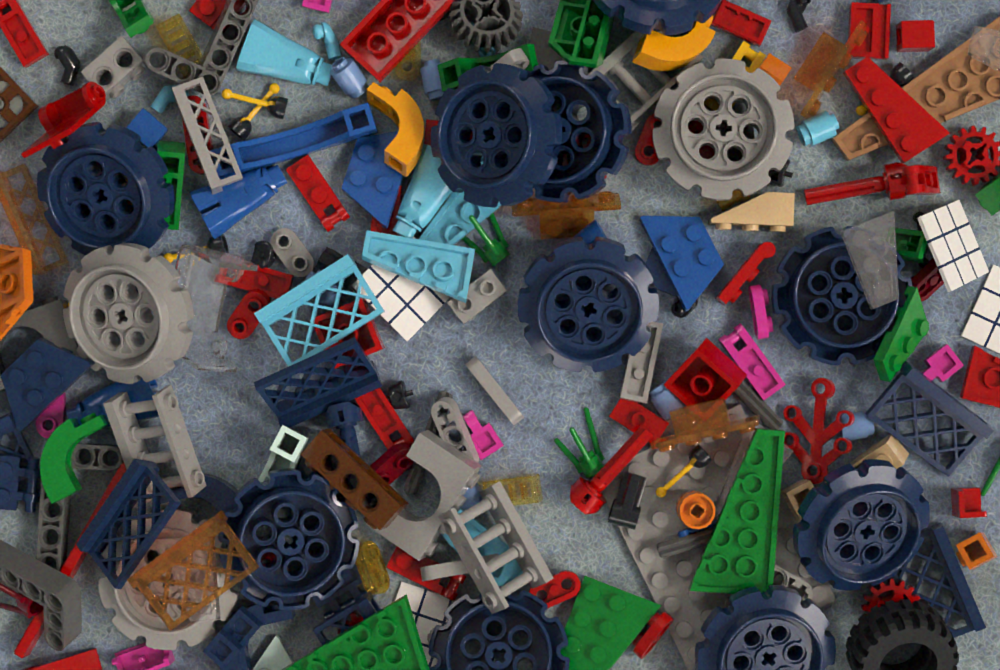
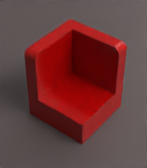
[896,20,935,53]
[951,487,987,518]

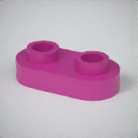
[748,284,773,340]
[36,392,66,438]

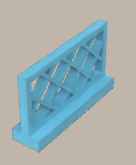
[254,254,385,367]

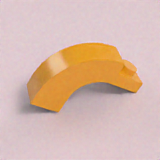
[632,15,716,71]
[367,82,424,177]

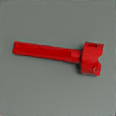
[804,162,908,205]
[570,424,654,515]

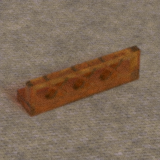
[0,164,69,276]

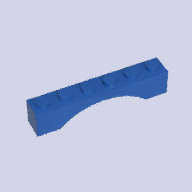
[210,103,378,179]

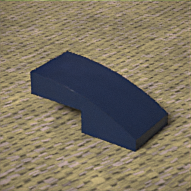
[203,606,263,669]

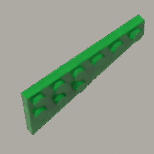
[688,428,785,594]

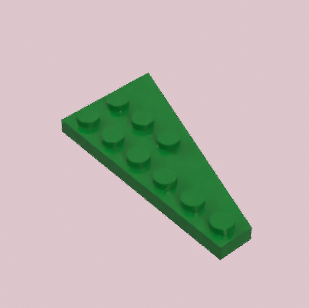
[561,576,662,670]
[282,594,430,670]

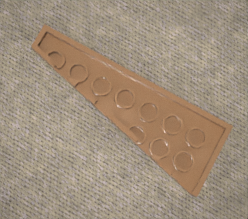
[831,16,1000,161]

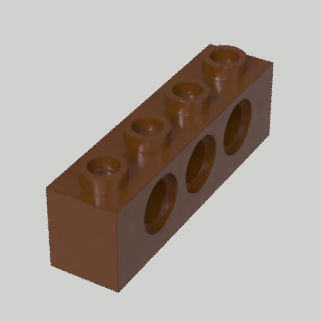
[300,428,409,530]

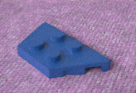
[342,131,404,228]
[639,216,724,312]

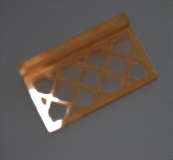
[127,510,259,631]

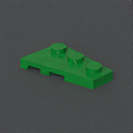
[873,286,929,382]

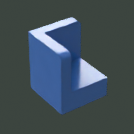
[126,108,168,151]

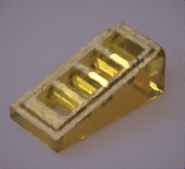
[156,14,203,77]
[482,474,543,506]

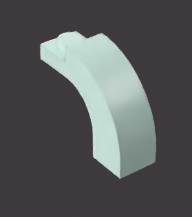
[258,425,309,483]

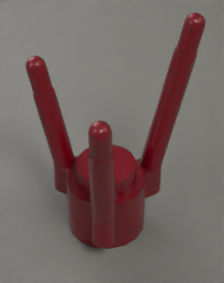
[0,583,44,618]

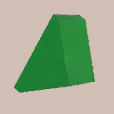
[885,227,928,264]

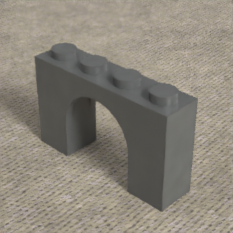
[0,296,80,392]

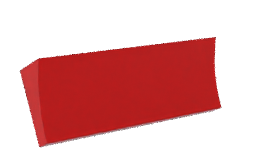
[339,0,458,83]

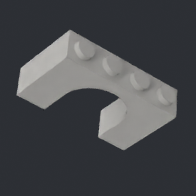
[366,430,482,561]

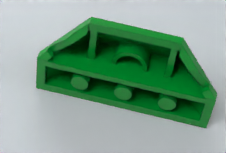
[548,0,614,68]

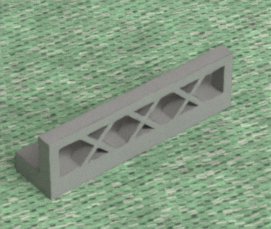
[172,77,243,195]

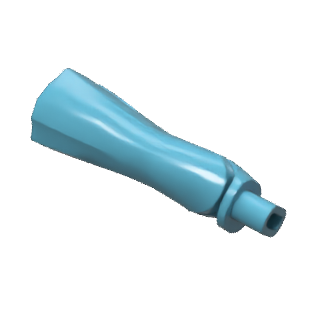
[236,19,332,86]
[392,144,452,238]

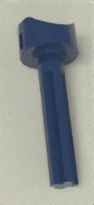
[325,402,370,504]

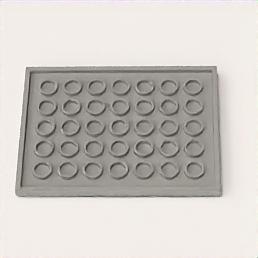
[594,404,836,670]

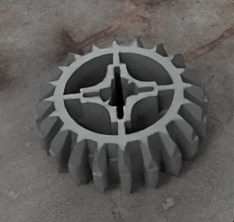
[449,0,523,53]

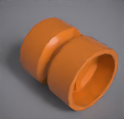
[676,491,716,529]

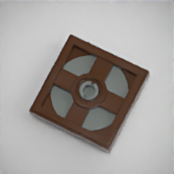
[0,67,39,143]

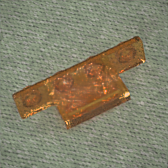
[793,20,868,119]
[511,191,621,239]
[650,398,761,452]

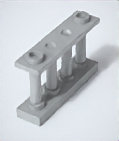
[588,31,703,131]
[103,385,207,503]
[438,481,553,614]

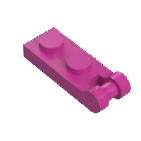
[718,323,786,401]

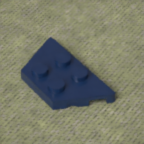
[1,338,95,432]

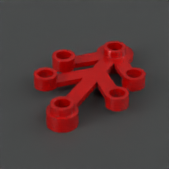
[783,378,855,484]

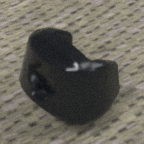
[768,159,793,187]
[251,240,276,269]
[387,380,414,409]

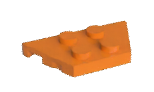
[0,244,33,341]

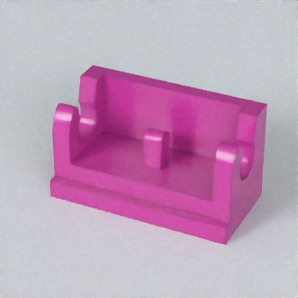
[112,642,175,670]

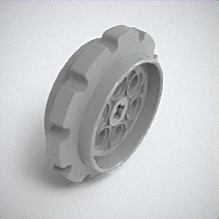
[652,59,794,201]
[63,243,194,384]
[99,509,239,650]

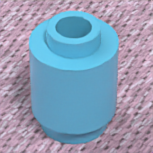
[796,111,839,146]

